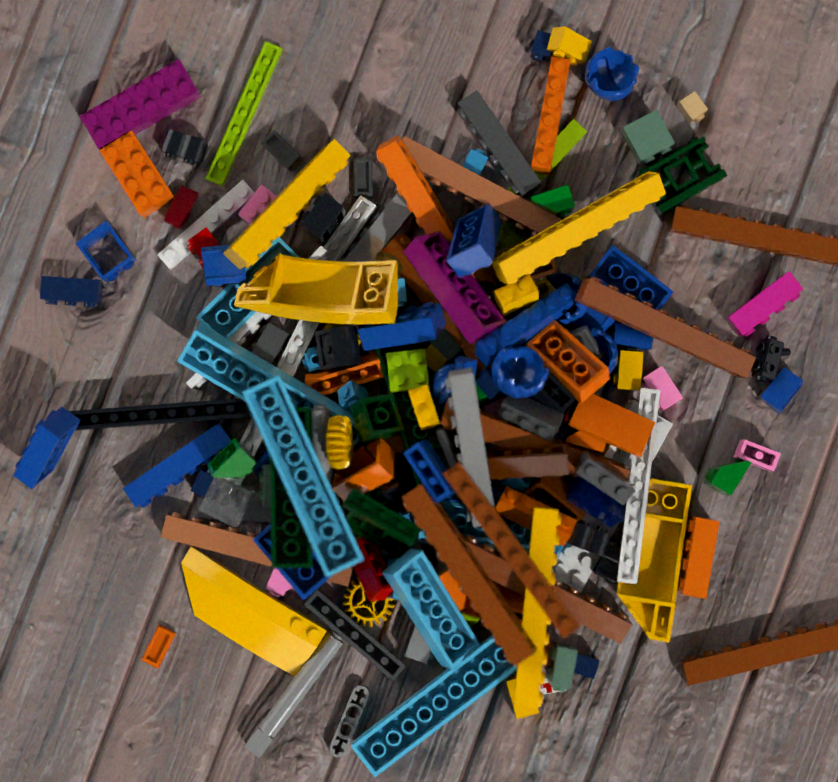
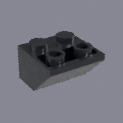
[528,372,576,413]

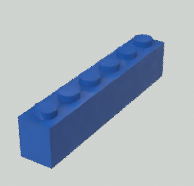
[475,283,577,367]
[123,423,233,508]

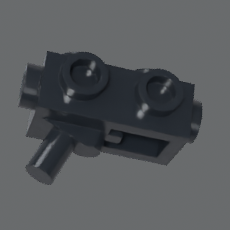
[751,335,791,383]

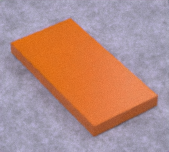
[569,394,655,458]

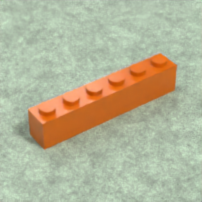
[531,57,570,176]
[376,135,455,242]

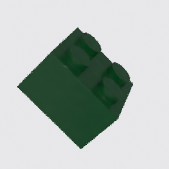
[349,394,404,444]

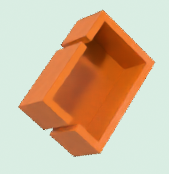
[332,437,395,501]

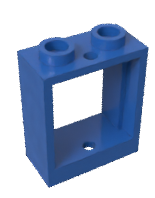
[76,220,137,282]

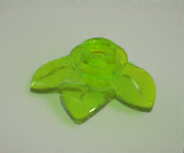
[495,224,526,251]

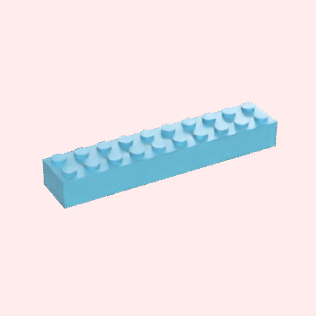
[177,322,359,449]
[242,376,364,577]
[351,634,517,777]

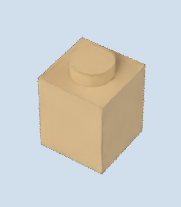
[676,91,708,124]

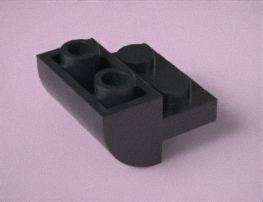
[315,326,361,370]

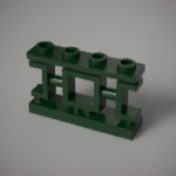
[636,137,728,216]
[340,488,422,558]

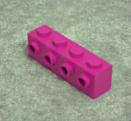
[725,271,803,337]

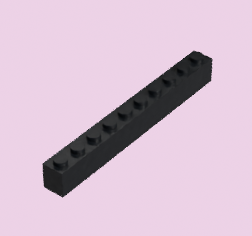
[69,398,253,431]

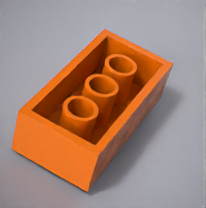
[99,130,175,218]
[526,320,610,404]
[677,516,720,599]

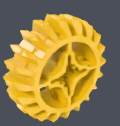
[326,415,353,469]
[343,577,395,627]

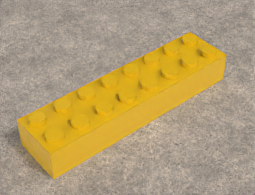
[223,139,351,270]

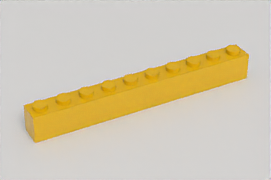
[492,171,666,284]
[514,506,562,710]

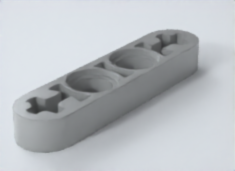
[330,684,369,758]

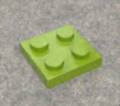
[386,349,430,393]

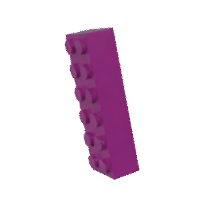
[79,59,201,150]
[403,231,506,344]

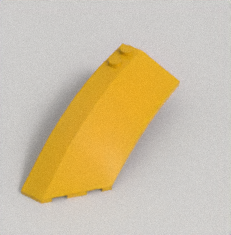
[234,253,398,324]
[617,478,692,643]
[181,546,327,676]

